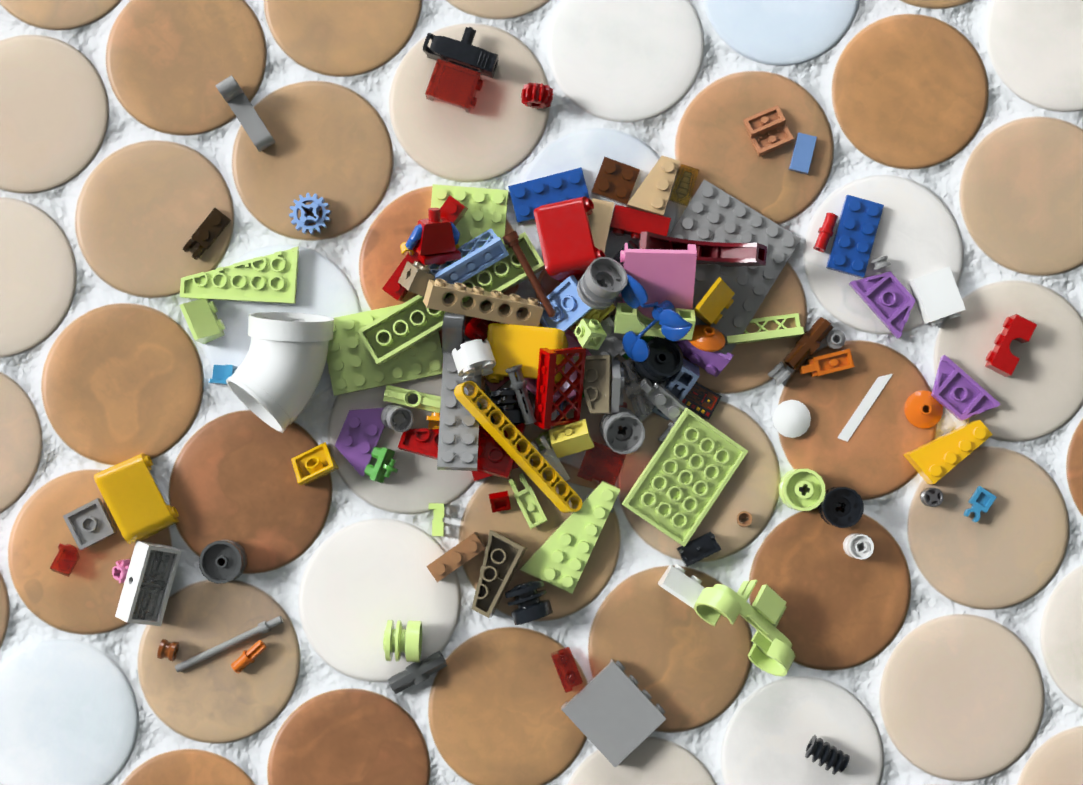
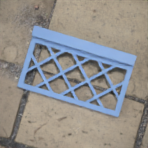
[426,229,509,284]

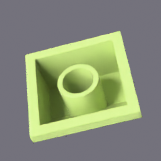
[180,298,225,344]

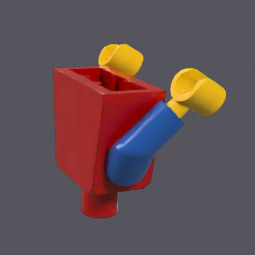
[400,208,460,255]

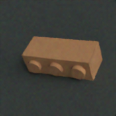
[426,532,486,582]

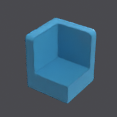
[209,364,237,385]

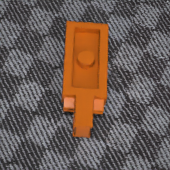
[799,349,855,377]

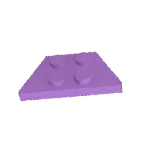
[849,271,916,339]
[931,355,1000,421]
[335,408,385,477]

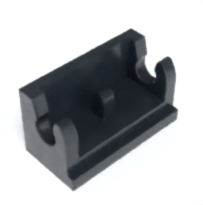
[676,531,722,567]

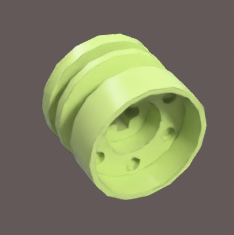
[383,620,422,662]

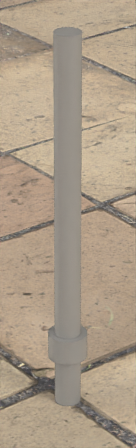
[175,616,283,672]

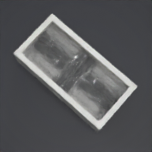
[115,540,182,626]

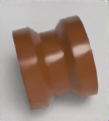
[157,639,179,662]

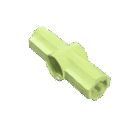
[383,385,441,413]

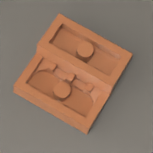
[743,105,794,157]

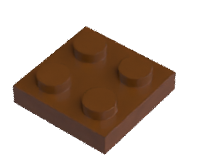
[591,156,640,206]

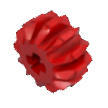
[521,83,553,109]

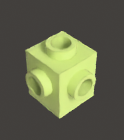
[574,318,607,350]

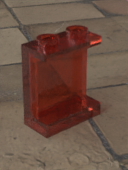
[425,59,483,113]

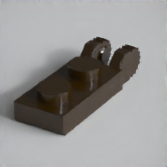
[183,208,231,260]

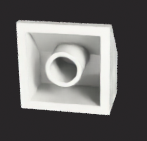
[658,564,704,609]

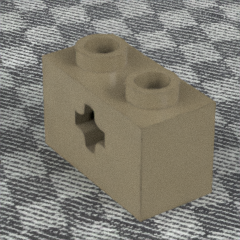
[398,261,435,297]

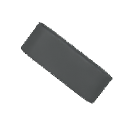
[442,312,465,353]

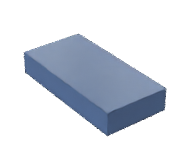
[789,133,817,175]

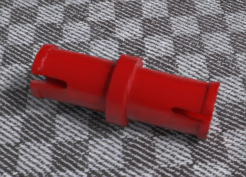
[813,212,838,252]

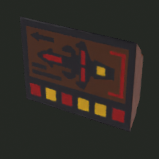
[682,382,722,420]

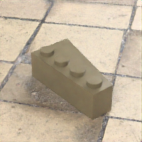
[471,530,527,618]

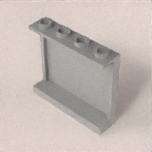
[561,659,666,767]

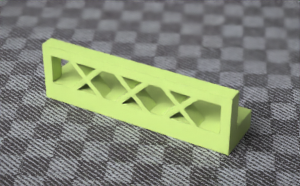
[726,313,804,345]

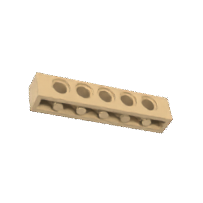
[423,278,544,327]

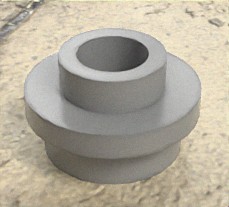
[826,330,845,349]

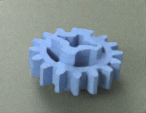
[289,193,331,235]

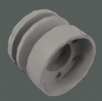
[577,257,628,310]
[600,407,645,454]

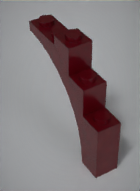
[639,231,767,267]

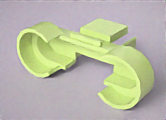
[694,580,795,677]

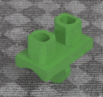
[364,447,398,483]

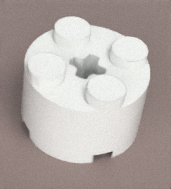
[452,339,496,381]

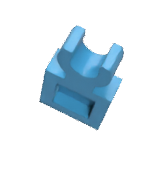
[964,486,997,522]

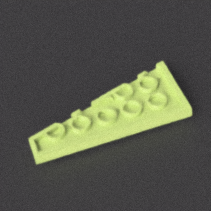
[180,246,299,304]
[520,481,620,594]

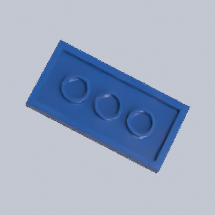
[508,167,589,224]
[826,195,884,278]

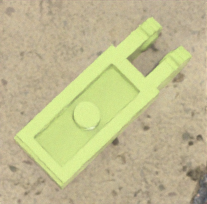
[508,473,548,529]

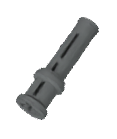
[505,364,536,425]

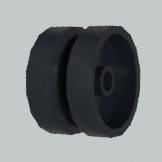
[634,337,683,384]

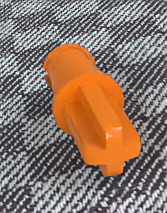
[231,640,266,674]

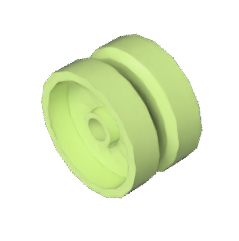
[779,469,826,511]

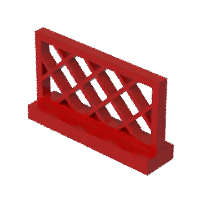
[534,347,586,429]

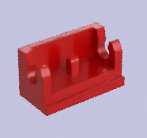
[465,317,501,341]

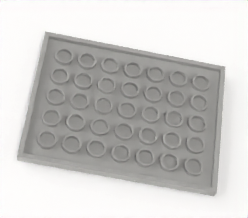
[668,179,801,355]

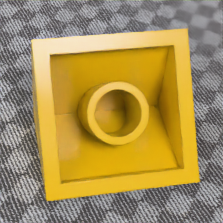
[291,442,339,486]

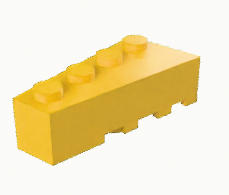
[903,420,993,484]

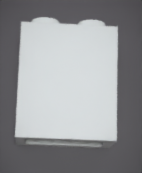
[909,266,966,326]

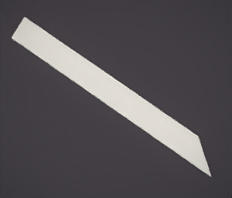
[837,374,893,442]

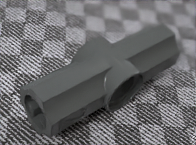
[388,651,447,694]

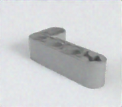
[215,75,275,152]

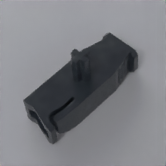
[423,27,499,78]

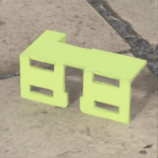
[428,503,445,537]

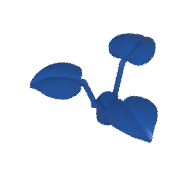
[621,274,693,362]

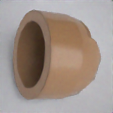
[737,511,752,527]

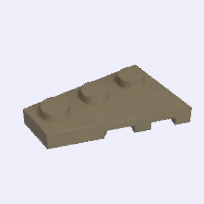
[573,355,612,414]

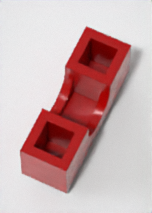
[985,314,1037,377]

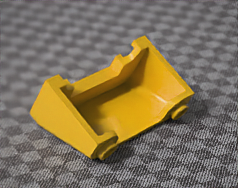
[485,323,569,387]
[94,453,179,544]

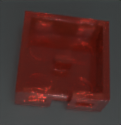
[577,441,626,486]

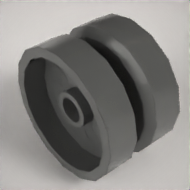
[199,540,247,584]

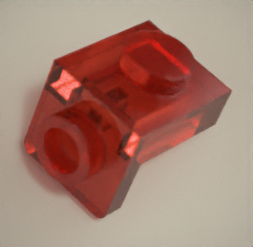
[50,543,80,577]

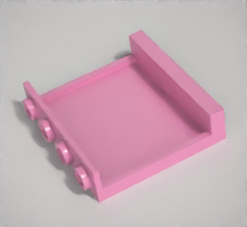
[618,243,697,319]

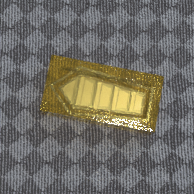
[669,164,699,206]

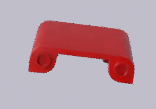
[534,196,605,283]

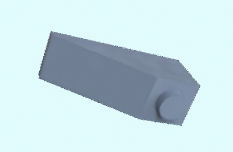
[652,358,700,420]

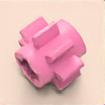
[112,559,130,584]

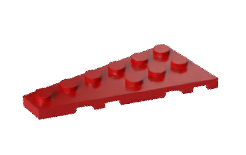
[398,423,526,479]

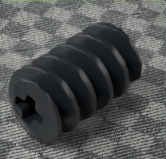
[805,735,850,775]

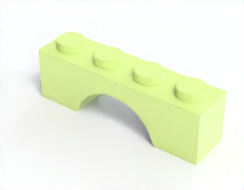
[614,302,696,340]

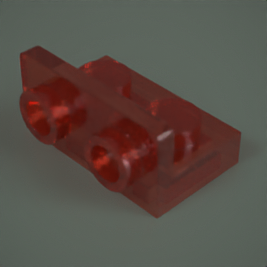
[551,647,583,693]

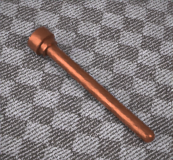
[502,231,556,317]

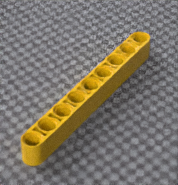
[454,381,582,513]

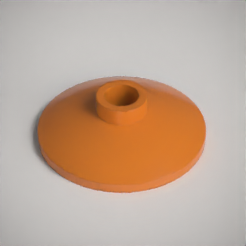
[689,325,726,352]
[904,390,943,429]

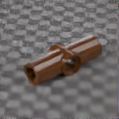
[783,317,834,371]

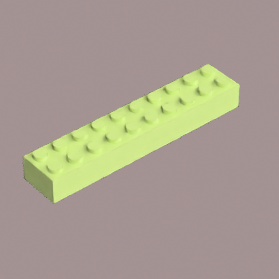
[357,232,545,366]

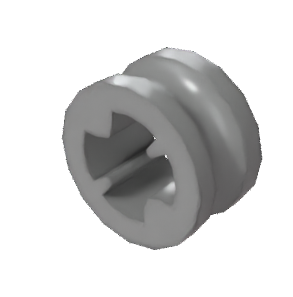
[871,256,891,271]

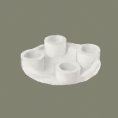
[773,400,811,438]

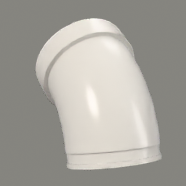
[226,312,334,433]

